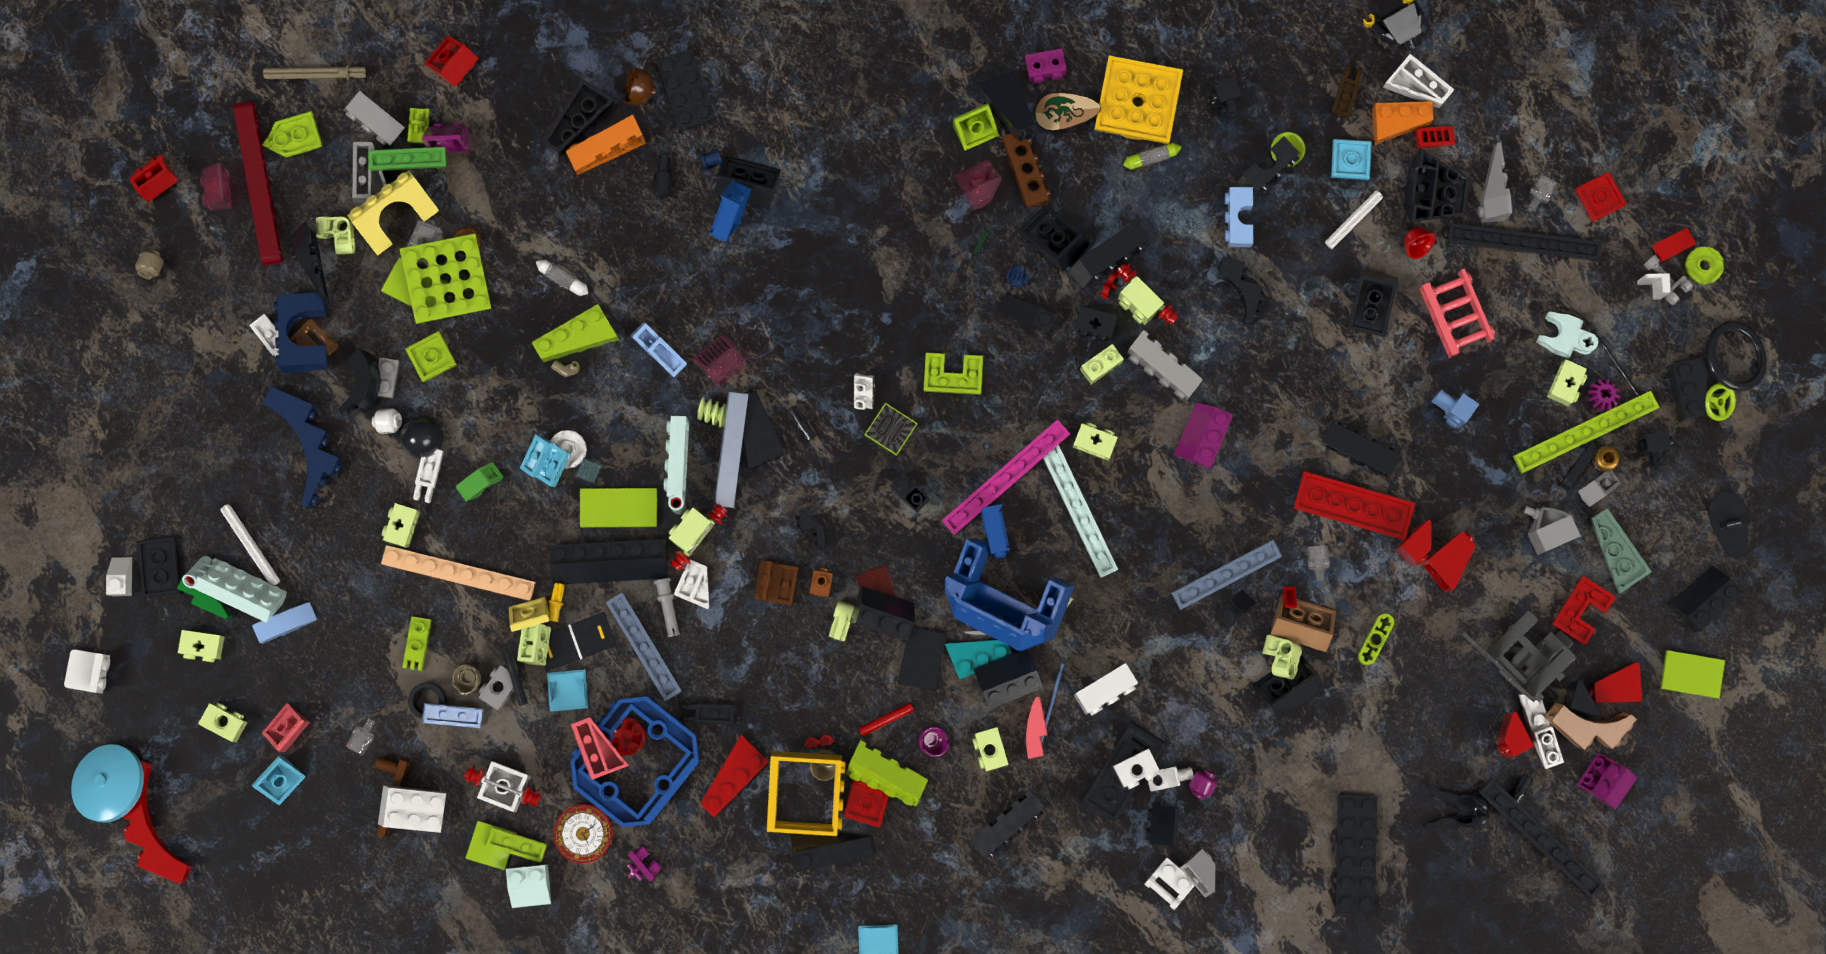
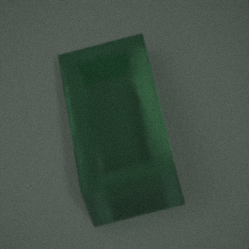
[974,231,989,256]

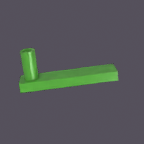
[368,147,447,171]

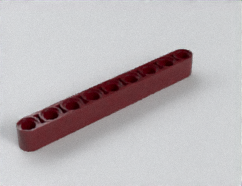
[233,101,283,266]

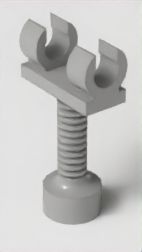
[1643,255,1693,305]

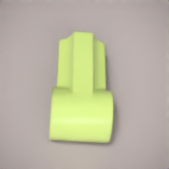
[829,601,855,642]

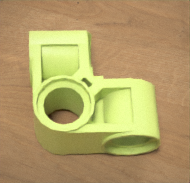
[316,217,355,254]
[1262,635,1302,679]

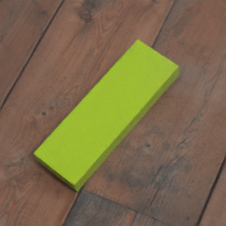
[485,827,547,863]

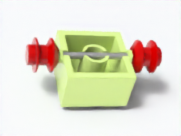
[1116,263,1179,325]
[669,504,728,571]

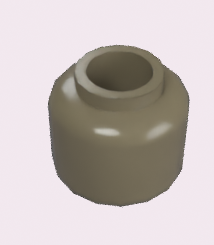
[135,250,164,279]

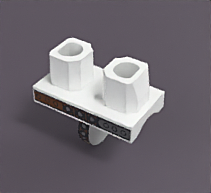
[854,373,875,410]

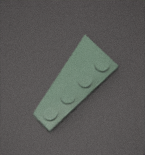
[1590,508,1652,594]

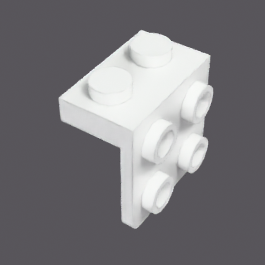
[64,650,110,694]

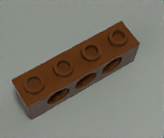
[1002,133,1051,211]

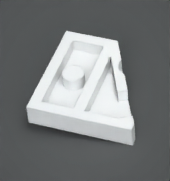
[674,560,709,609]

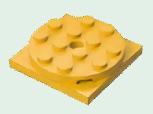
[1094,56,1183,144]

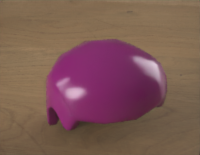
[919,726,949,757]

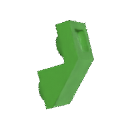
[456,462,503,502]

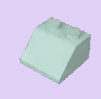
[506,865,551,908]

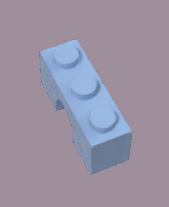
[1225,187,1253,247]

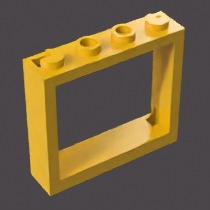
[767,751,845,836]

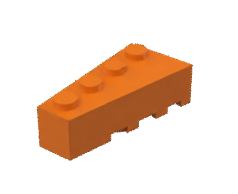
[566,115,646,175]

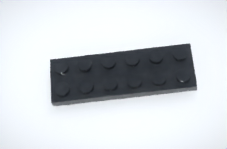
[1335,795,1377,914]

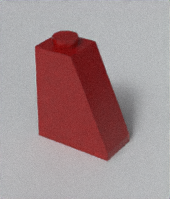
[1588,662,1642,703]

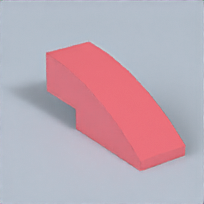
[1026,697,1048,759]

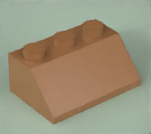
[1270,594,1337,652]

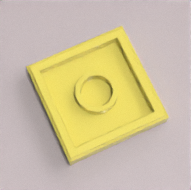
[509,597,549,632]

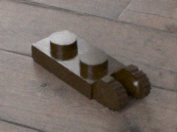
[1330,64,1362,119]

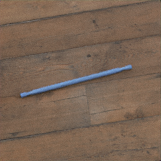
[1041,663,1065,742]

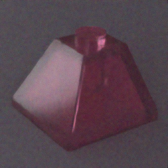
[954,159,1002,211]

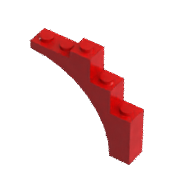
[123,761,192,884]

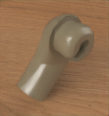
[551,360,580,377]

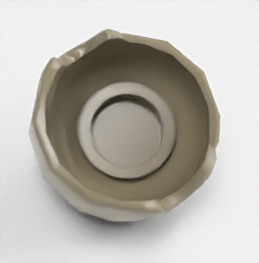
[452,664,481,694]
[810,749,837,781]

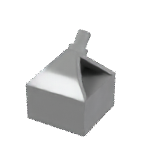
[1524,506,1581,555]

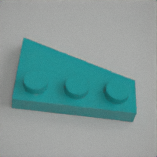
[945,640,1011,680]

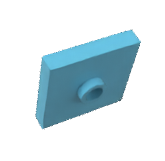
[1331,139,1372,180]

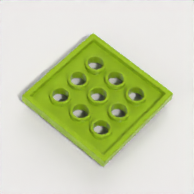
[400,234,491,324]

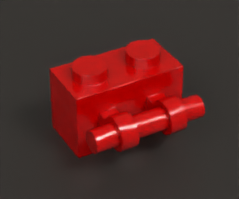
[129,154,179,203]

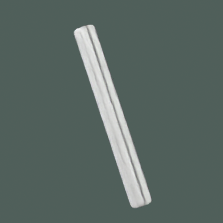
[220,504,280,586]

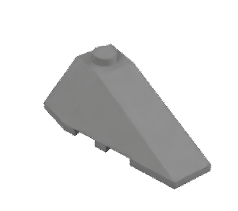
[1478,143,1512,223]

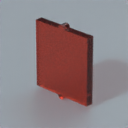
[856,566,896,597]

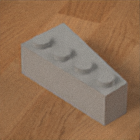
[1127,330,1203,400]

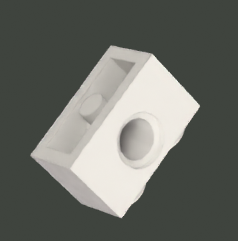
[1113,749,1159,789]

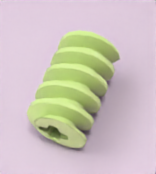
[697,396,726,428]

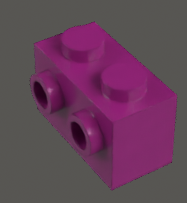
[1025,48,1067,83]

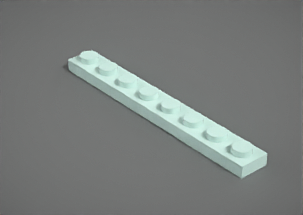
[1043,445,1118,578]

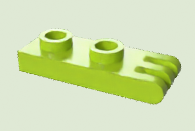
[403,616,432,671]

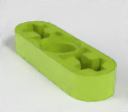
[1358,614,1394,665]

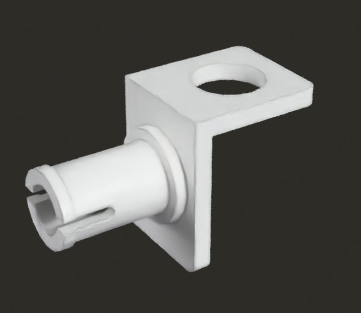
[1148,766,1193,791]

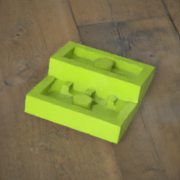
[466,821,517,870]

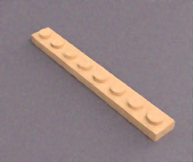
[381,545,536,601]

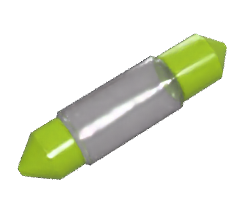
[1123,143,1182,170]

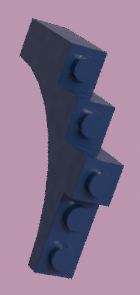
[263,387,342,509]

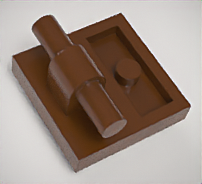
[754,561,799,606]

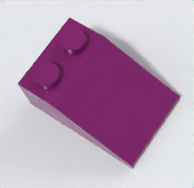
[422,123,469,153]

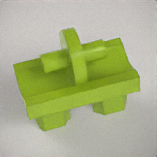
[408,108,430,143]

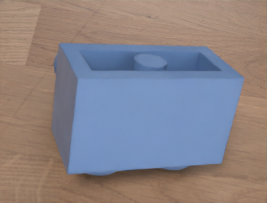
[1431,389,1479,428]

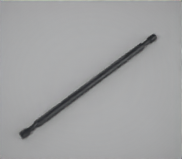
[1592,330,1641,397]

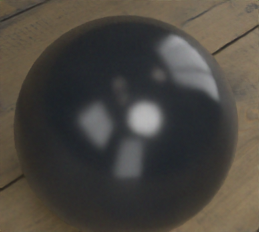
[400,416,443,459]

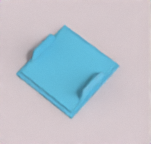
[547,670,589,712]
[858,925,898,954]

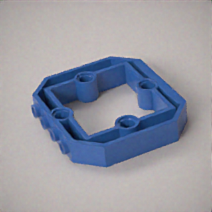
[571,696,700,827]

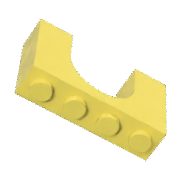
[347,171,439,256]

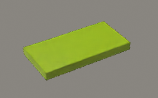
[580,488,657,528]

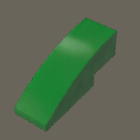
[177,575,232,620]

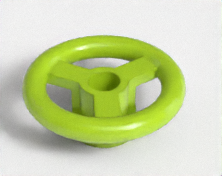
[1705,383,1736,421]

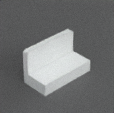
[1637,274,1671,299]

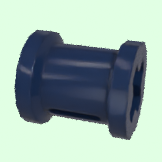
[700,148,723,170]

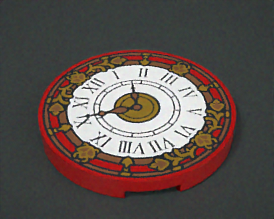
[554,805,613,863]

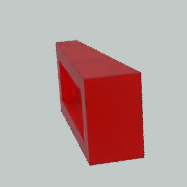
[1283,587,1297,608]

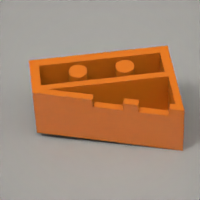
[1372,101,1433,145]

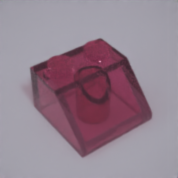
[200,163,233,211]

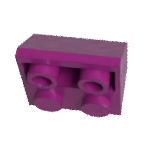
[1577,753,1637,810]

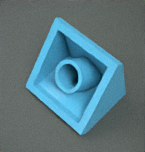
[252,756,306,805]

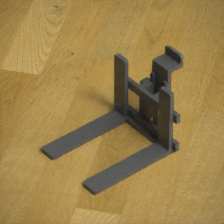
[1462,611,1576,703]

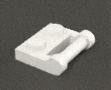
[1144,857,1195,910]

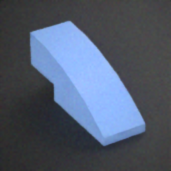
[631,322,687,377]
[252,602,318,644]

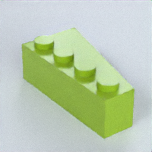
[532,304,619,362]
[846,740,928,806]

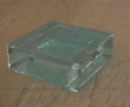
[576,459,602,484]

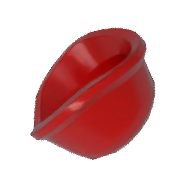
[1404,227,1436,259]

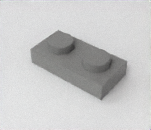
[378,358,400,399]

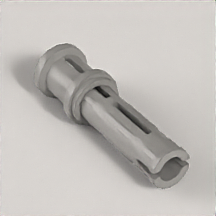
[653,578,680,637]

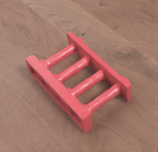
[1419,269,1495,358]

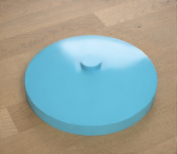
[71,744,144,823]

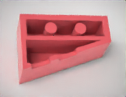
[570,717,629,780]

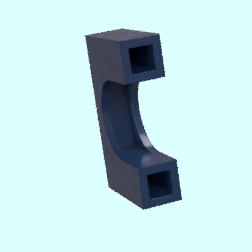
[274,292,329,373]

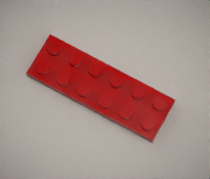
[1293,471,1415,540]

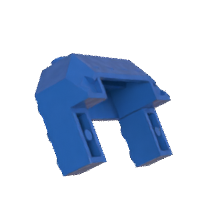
[945,538,1075,651]

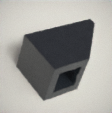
[890,473,930,513]

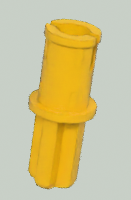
[548,583,565,622]

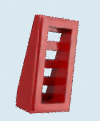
[1415,126,1455,150]

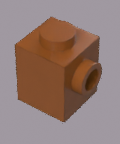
[810,568,833,598]

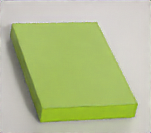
[381,258,448,307]
[1660,650,1725,699]

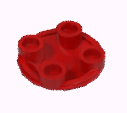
[608,717,646,756]

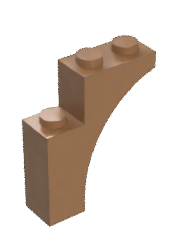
[1544,703,1637,750]

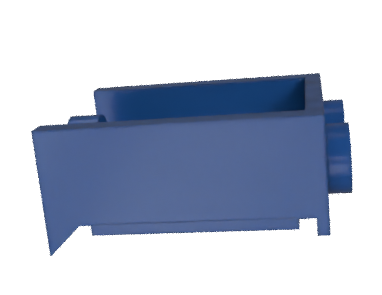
[709,180,752,242]
[981,504,1010,559]

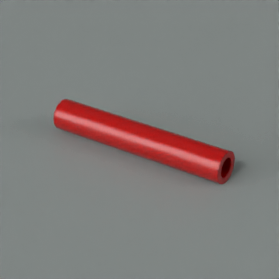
[858,703,914,736]

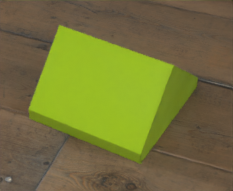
[953,104,999,150]

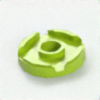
[1685,247,1724,285]

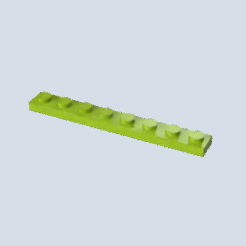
[1513,391,1660,474]

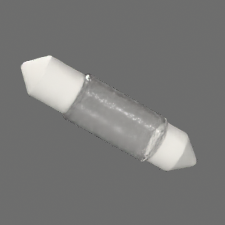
[536,260,588,296]

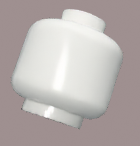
[372,409,402,434]

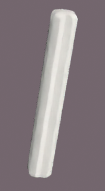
[1325,191,1383,249]

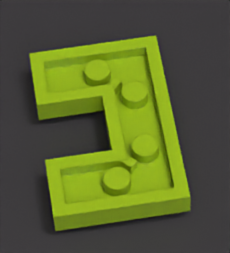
[924,353,983,395]

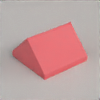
[262,703,310,752]

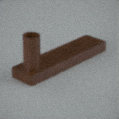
[374,757,411,837]

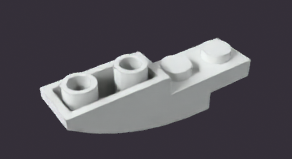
[1518,693,1564,769]

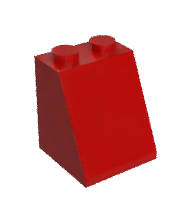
[1422,531,1475,593]

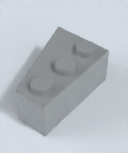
[343,91,405,146]

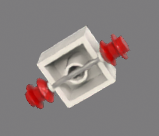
[464,761,541,812]

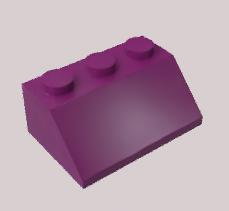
[1174,402,1233,470]

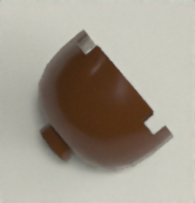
[623,67,656,106]

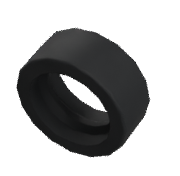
[408,682,447,718]

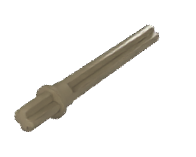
[263,65,366,80]

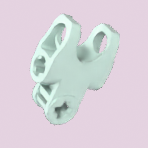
[1536,312,1598,358]

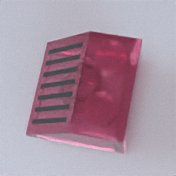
[693,335,747,388]

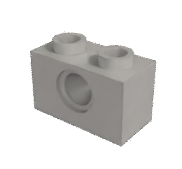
[478,665,522,711]

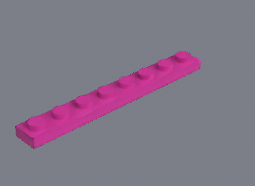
[942,419,1070,535]

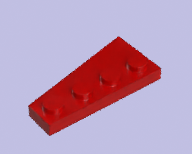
[700,735,769,817]

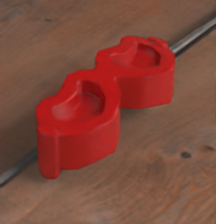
[1101,270,1118,300]
[804,735,834,749]

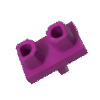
[627,846,661,881]

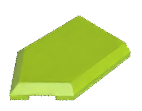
[262,111,323,158]

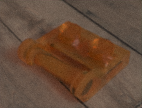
[290,318,339,356]

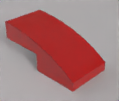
[1652,228,1696,262]

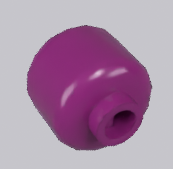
[1189,769,1218,800]

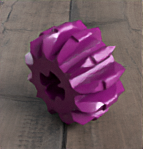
[1587,378,1621,411]

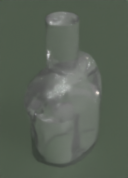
[1528,175,1557,211]
[1307,545,1330,581]
[345,718,375,756]

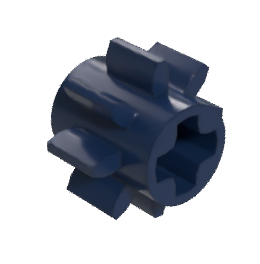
[1006,266,1030,288]

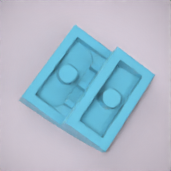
[520,434,571,487]

